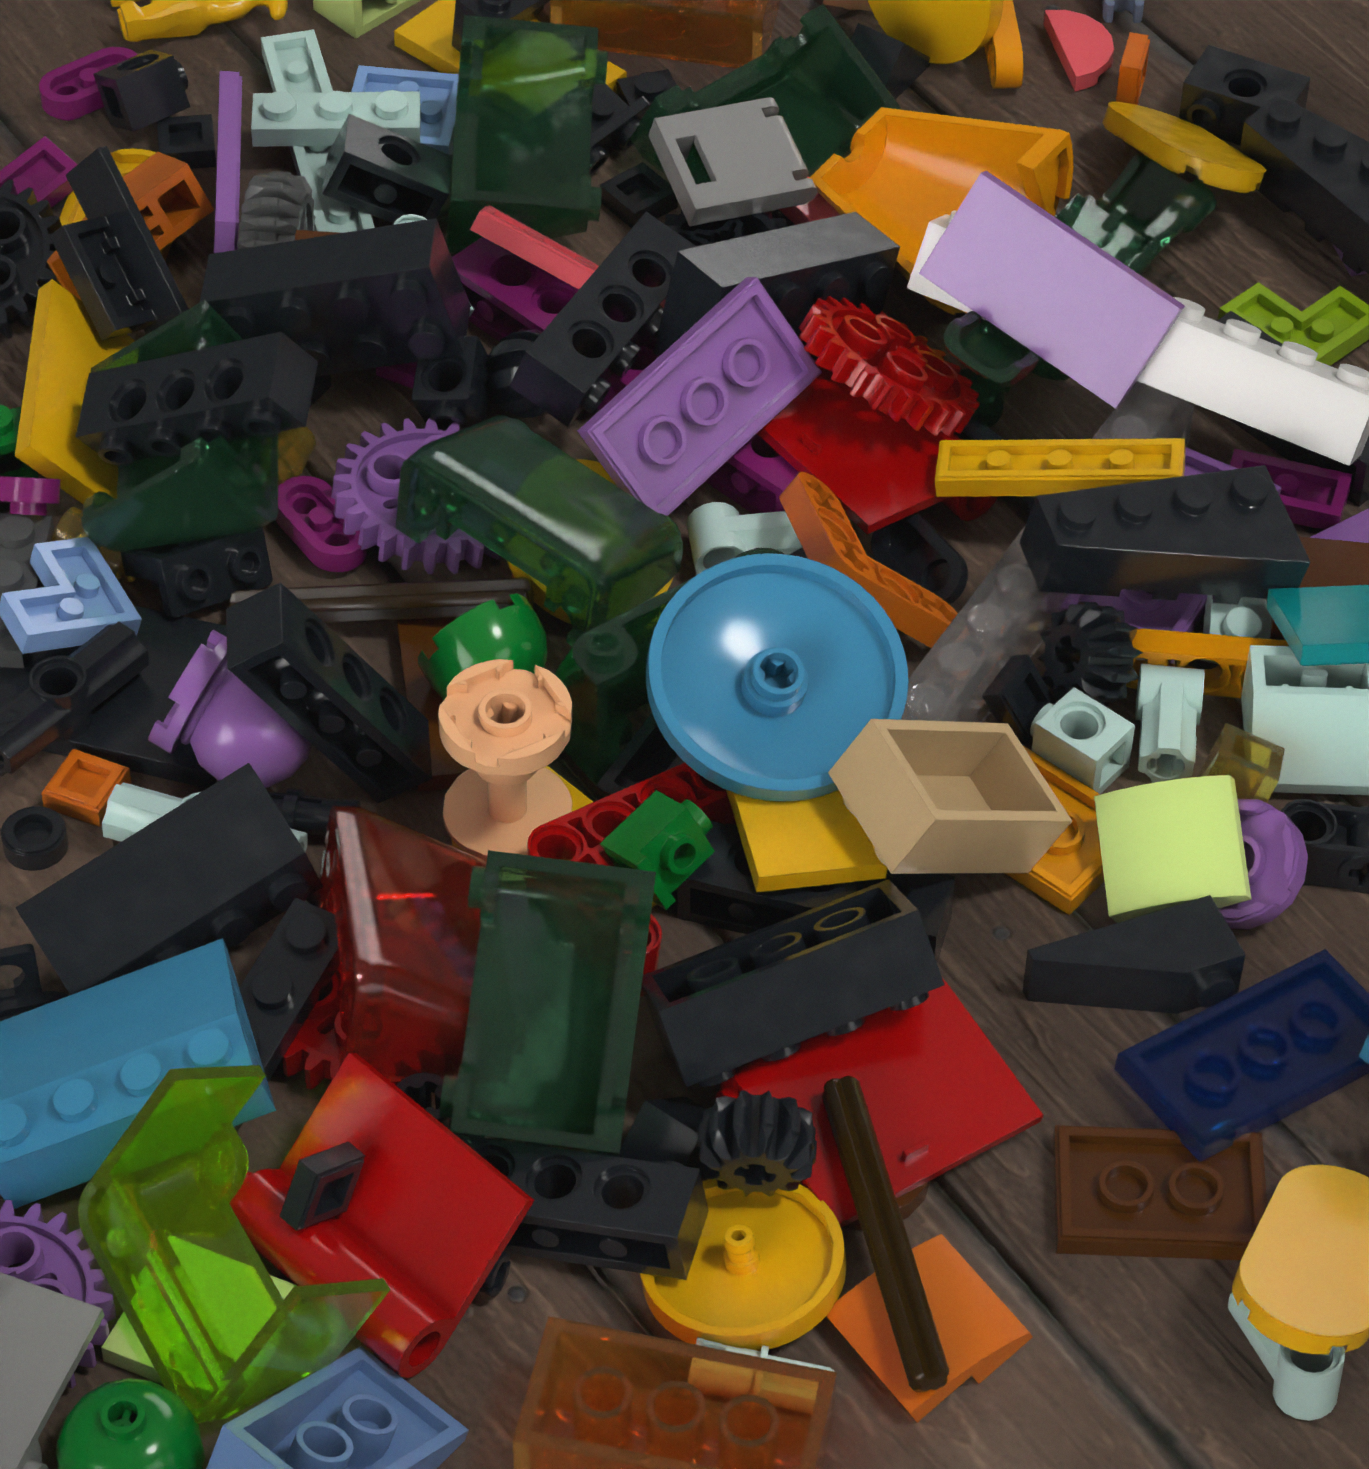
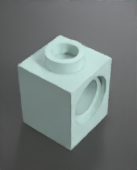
[1030,687,1135,794]

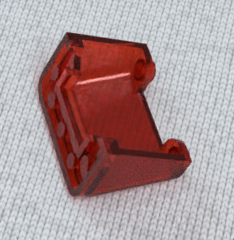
[317,806,523,1083]

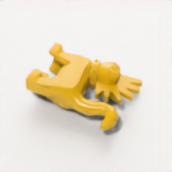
[110,0,288,42]

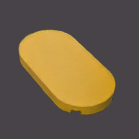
[1102,101,1266,193]
[1232,1164,1369,1355]

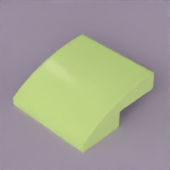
[1094,775,1252,923]

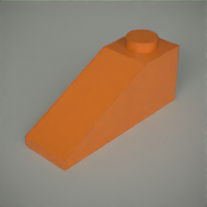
[46,152,214,301]

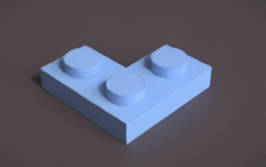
[351,65,467,155]
[0,536,142,654]

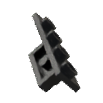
[50,146,208,358]

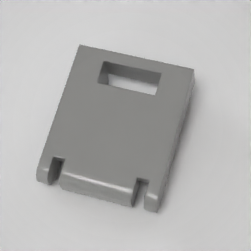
[648,97,817,226]

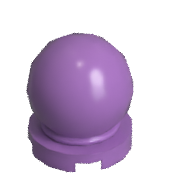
[148,630,313,788]

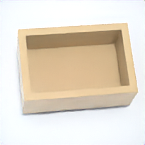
[828,719,1072,874]

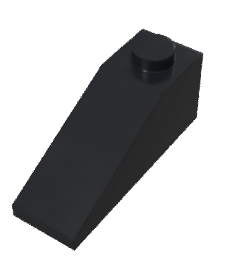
[1022,895,1246,1014]

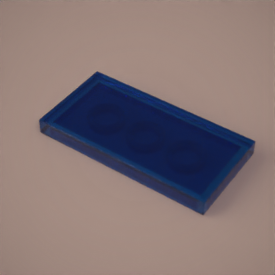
[1114,949,1369,1162]

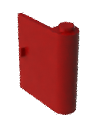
[757,366,999,534]
[716,978,1044,1228]
[223,1052,535,1379]

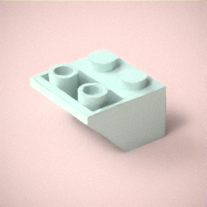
[1241,645,1369,795]

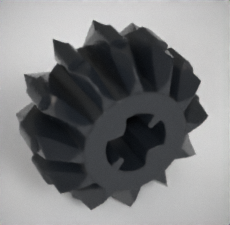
[1036,602,1143,706]
[697,1090,817,1197]

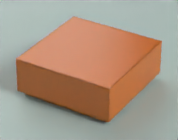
[1116,32,1150,105]
[41,749,132,827]

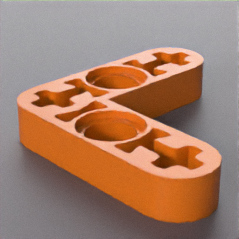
[779,471,966,652]

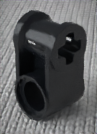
[1281,799,1369,893]

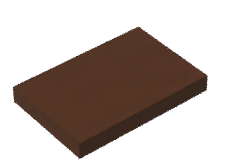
[1053,1125,1267,1260]

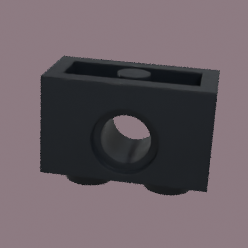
[1179,45,1310,145]
[322,114,452,223]

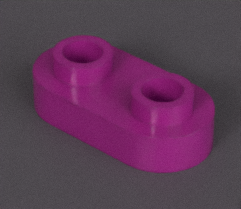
[39,47,138,121]
[0,476,61,515]
[274,476,368,572]

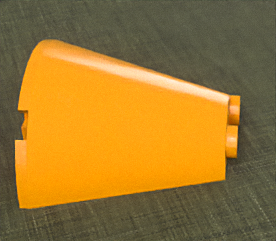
[810,107,1073,315]

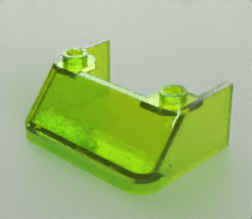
[78,1065,390,1423]

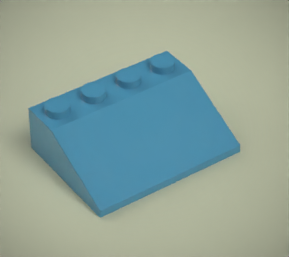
[0,938,276,1209]

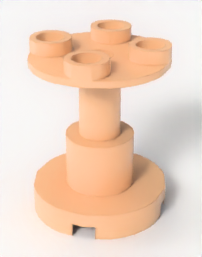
[438,659,572,870]

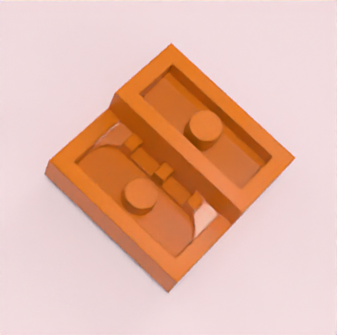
[826,1234,1033,1423]

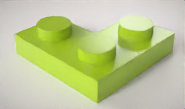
[1218,282,1369,366]

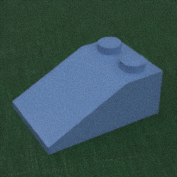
[206,1346,469,1469]

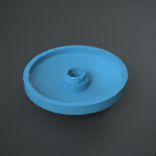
[646,553,909,802]

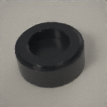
[1,806,69,871]

